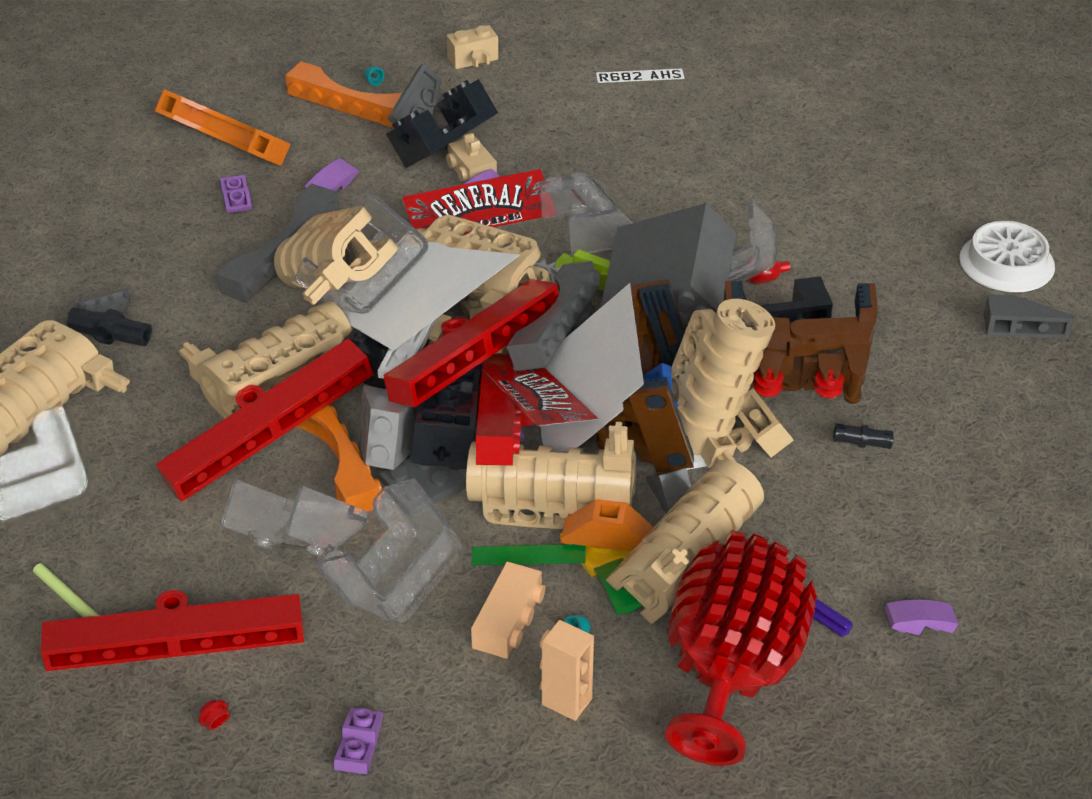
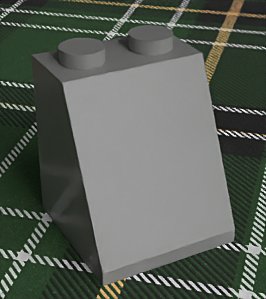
[358,385,417,470]

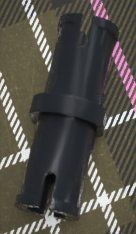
[833,423,894,449]

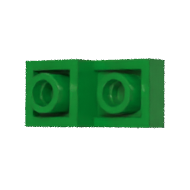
[594,558,643,615]

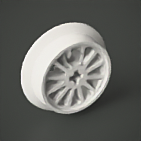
[959,221,1055,292]

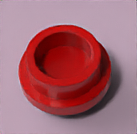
[198,700,230,730]

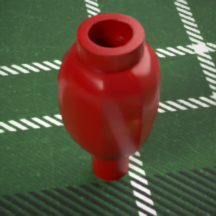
[742,258,790,285]

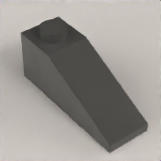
[984,294,1074,339]

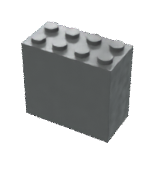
[600,203,736,325]

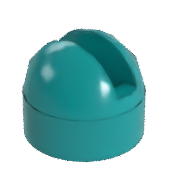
[364,66,385,86]
[564,614,591,633]

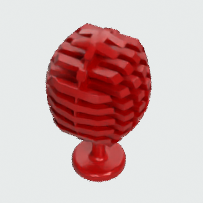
[665,530,818,766]

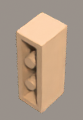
[471,562,545,659]
[540,620,594,721]

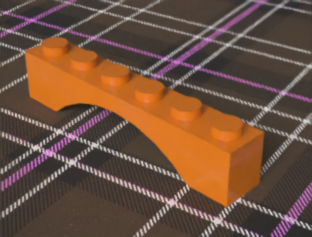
[285,61,402,128]
[155,89,291,166]
[296,405,383,519]

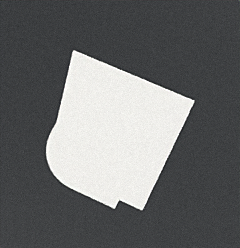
[334,242,520,351]
[540,283,644,452]

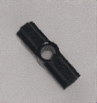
[66,307,152,346]

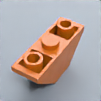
[561,499,654,551]

